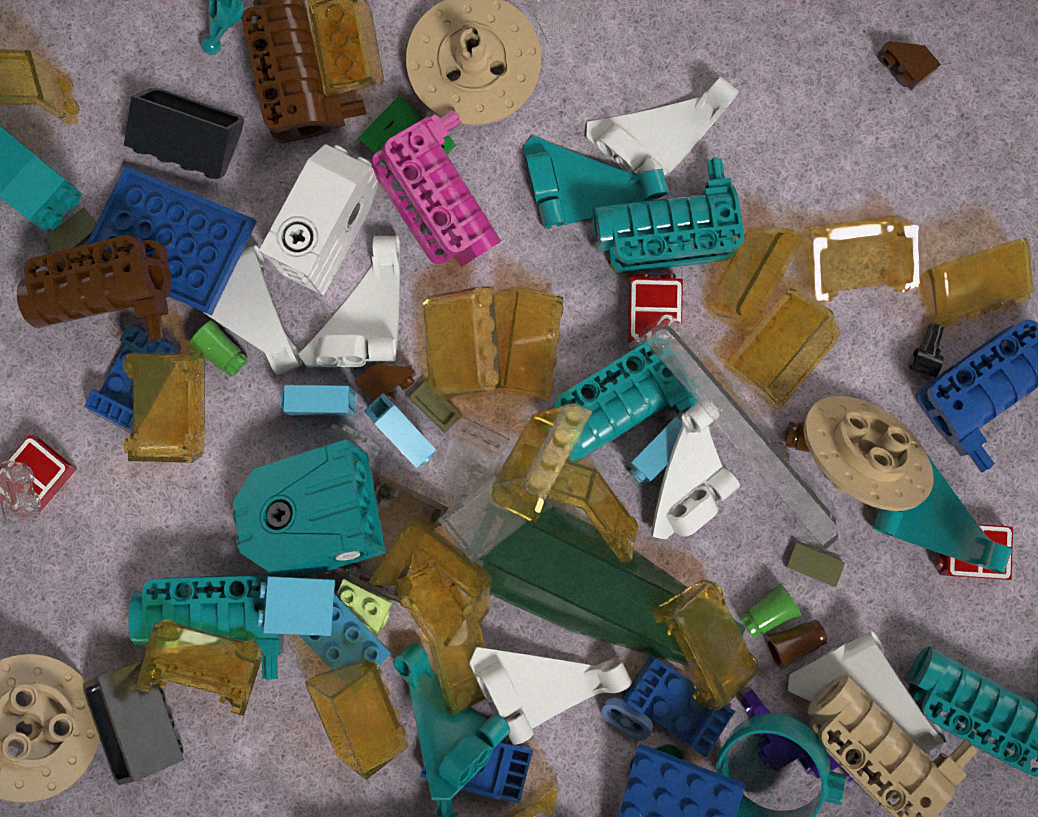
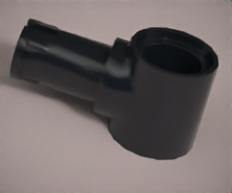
[909,323,944,378]

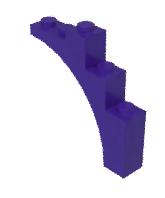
[739,687,876,787]

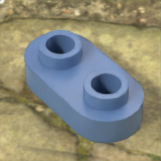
[602,698,653,741]

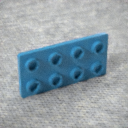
[299,577,391,691]

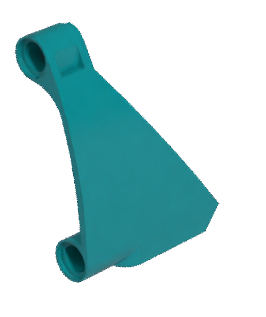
[523,135,669,229]
[872,454,1013,573]
[393,642,510,800]

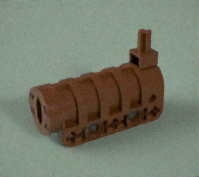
[242,0,366,143]
[17,235,171,341]

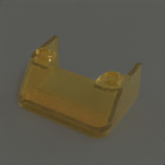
[369,520,491,647]

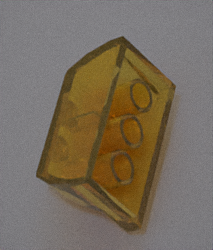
[307,0,384,97]

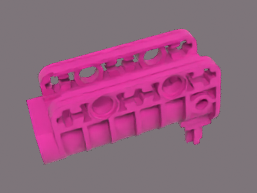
[370,110,502,267]

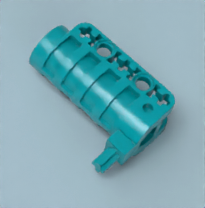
[128,574,284,680]

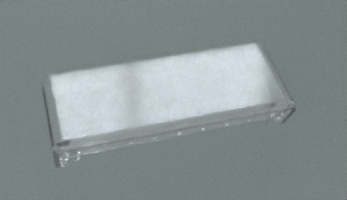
[628,314,841,549]

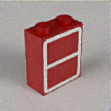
[628,274,683,344]
[0,435,77,518]
[936,524,1013,580]

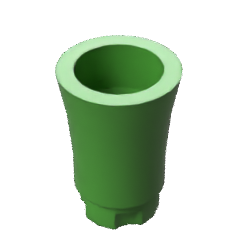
[188,320,248,377]
[739,583,802,638]

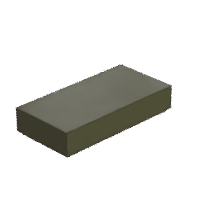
[44,207,97,260]
[408,379,463,433]
[785,542,845,587]

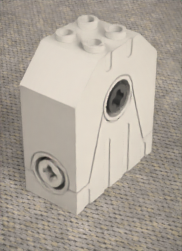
[259,144,379,296]

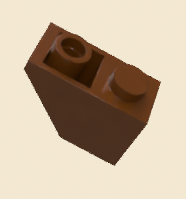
[879,41,941,91]
[354,364,417,403]

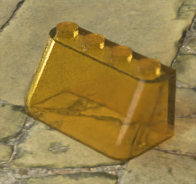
[705,226,805,335]
[916,237,1035,327]
[423,286,502,399]
[480,286,564,400]
[725,287,840,409]
[491,404,592,523]
[305,659,408,780]

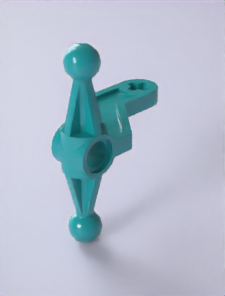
[201,0,243,55]

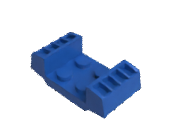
[84,325,182,435]
[622,654,735,757]
[420,741,533,804]

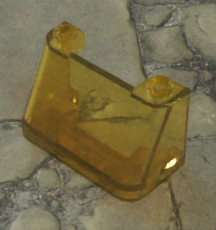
[803,216,919,302]
[123,352,205,463]
[651,580,758,710]
[135,620,263,716]

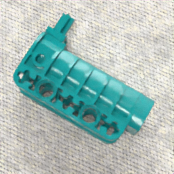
[592,157,744,273]
[550,337,700,466]
[905,646,1038,777]

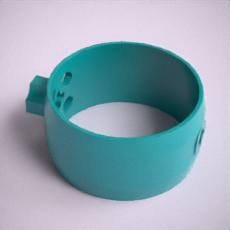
[716,713,846,817]

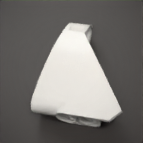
[586,76,739,178]
[298,235,400,368]
[203,244,302,375]
[651,398,740,540]
[788,631,947,753]
[469,647,632,745]

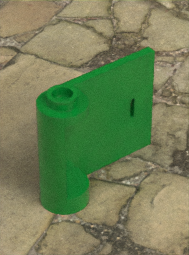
[358,95,456,183]

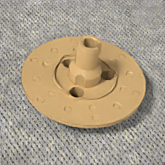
[406,0,541,126]
[804,396,934,511]
[0,654,99,803]

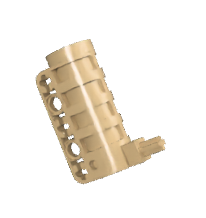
[808,674,977,817]

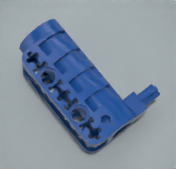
[916,320,1038,473]

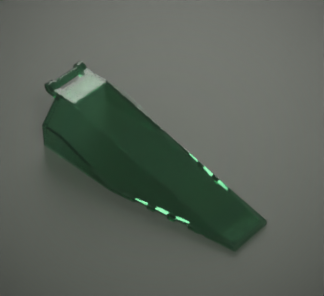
[464,489,746,676]

